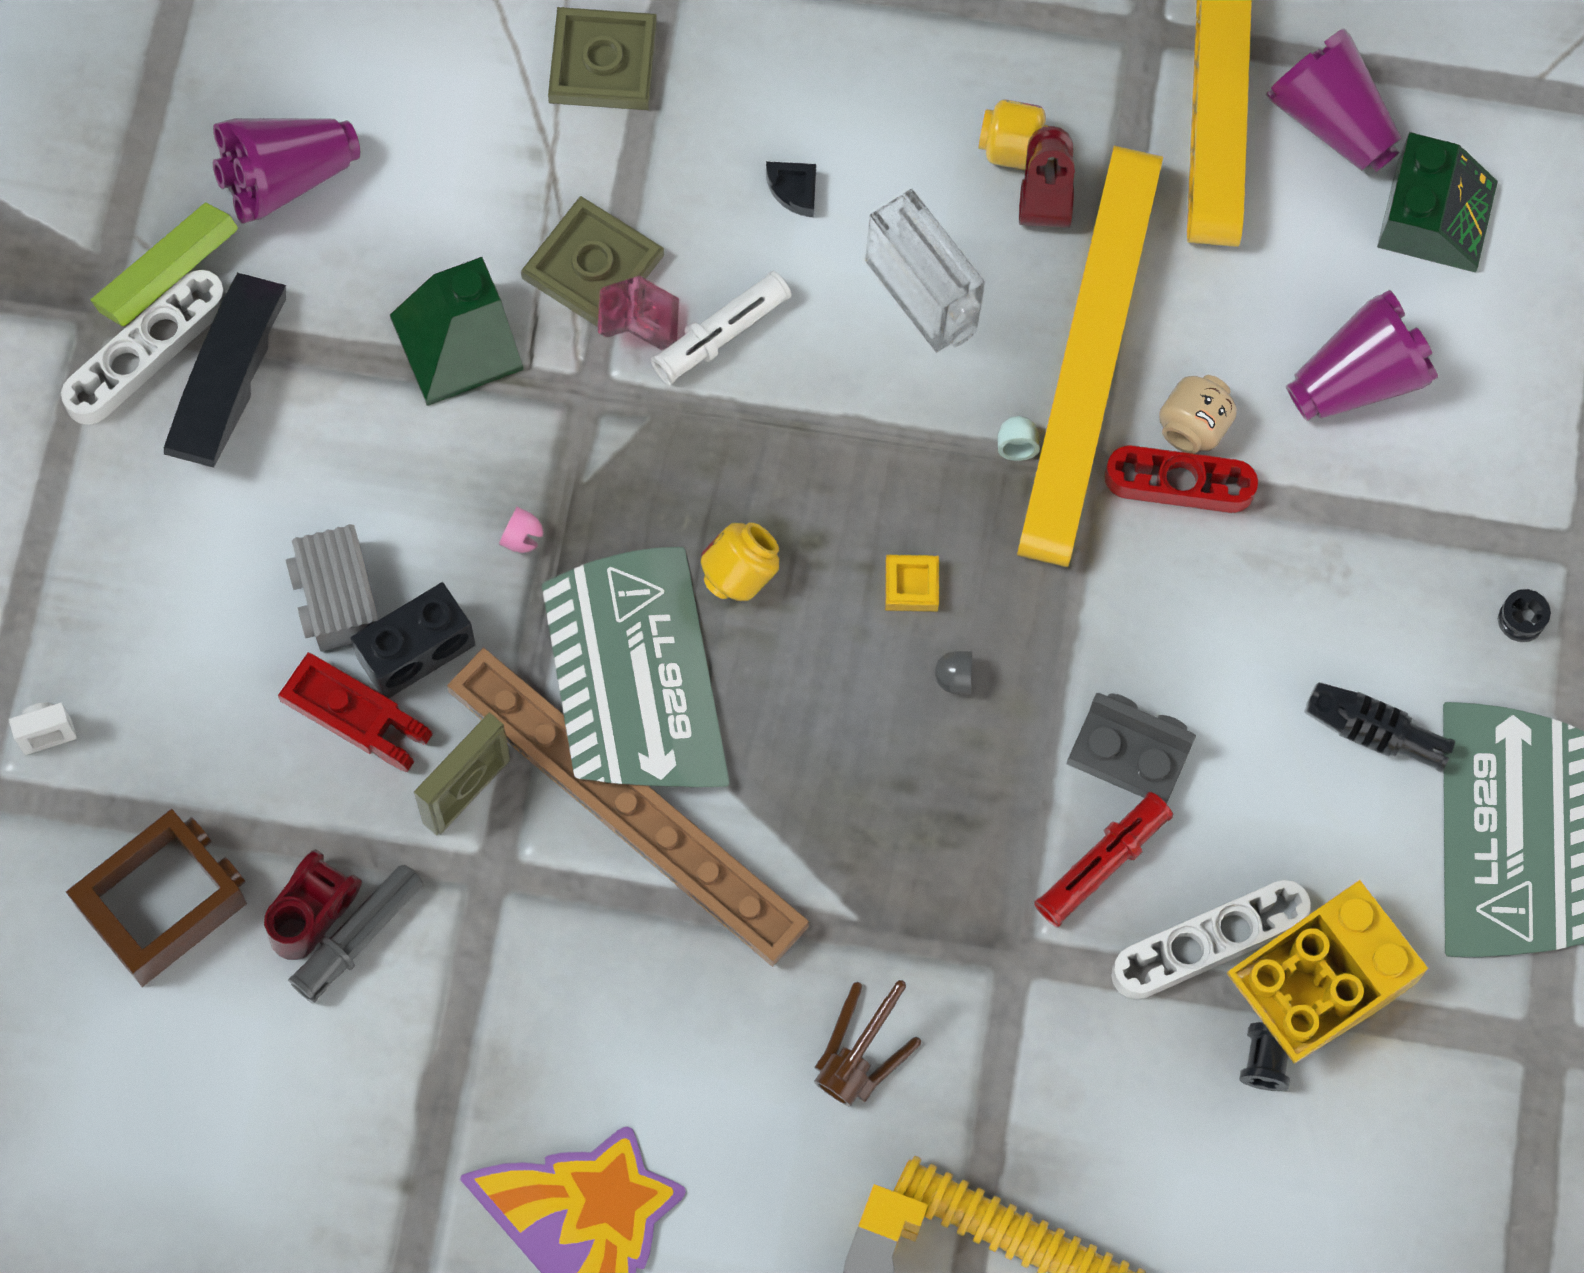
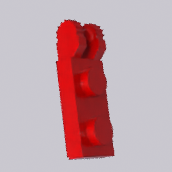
[278,652,433,772]

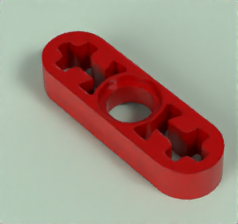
[1104,445,1258,513]

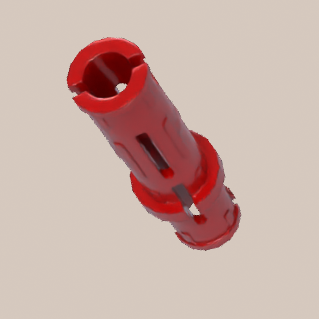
[1034,792,1173,928]

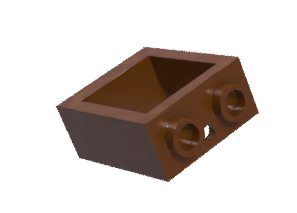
[66,809,247,987]

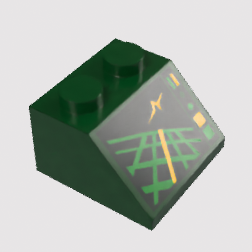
[1377,132,1498,273]

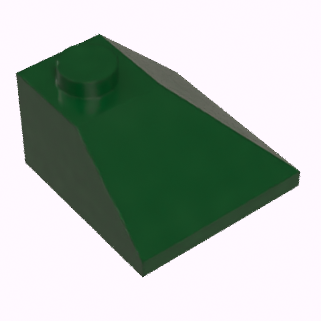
[390,257,523,406]

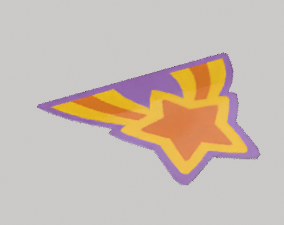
[460,1126,686,1273]

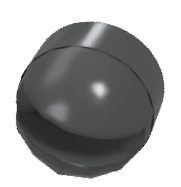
[935,651,972,694]

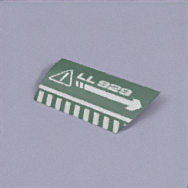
[542,547,729,787]
[1443,702,1584,957]

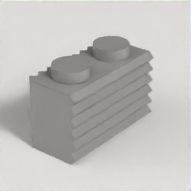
[286,524,379,652]

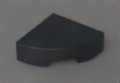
[766,161,817,218]

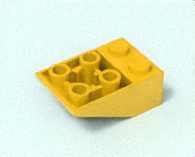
[1227,880,1429,1064]

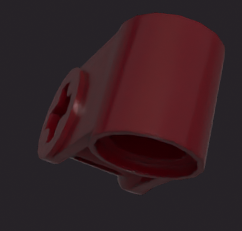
[1019,126,1075,228]
[264,849,362,960]

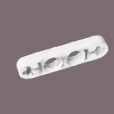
[61,270,225,425]
[1111,880,1311,1000]

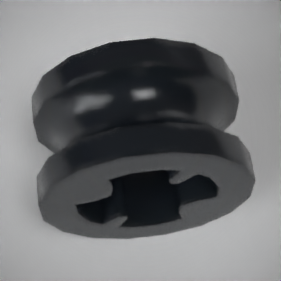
[1498,589,1551,642]

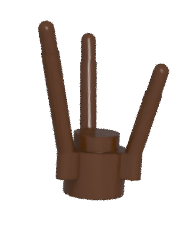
[814,980,921,1107]

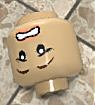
[1159,375,1237,454]

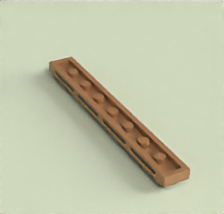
[447,647,809,967]

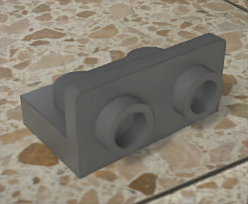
[1066,693,1196,804]

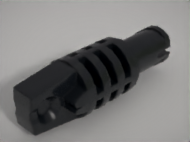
[1304,682,1455,772]

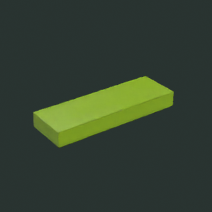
[90,202,238,327]

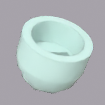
[998,416,1040,461]

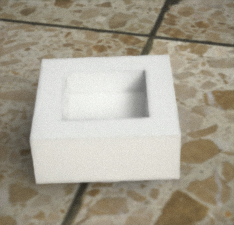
[9,702,77,755]

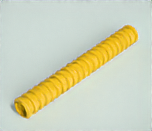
[894,1156,1146,1273]

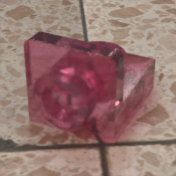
[598,276,679,350]

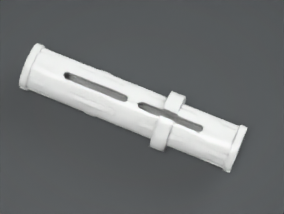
[651,271,791,385]

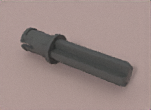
[288,865,423,1004]

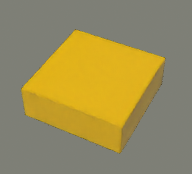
[885,555,939,612]

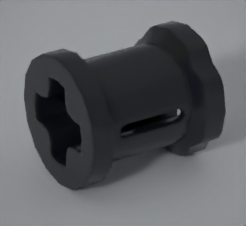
[1239,1022,1290,1091]

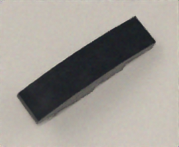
[163,272,286,468]

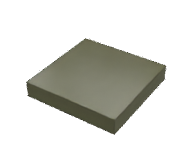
[548,7,657,111]
[521,196,664,331]
[414,712,510,836]

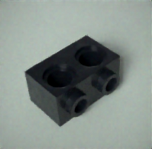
[350,581,476,699]

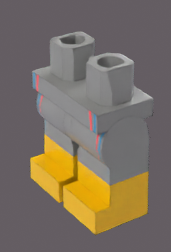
[843,1184,928,1273]

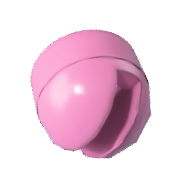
[499,507,543,553]

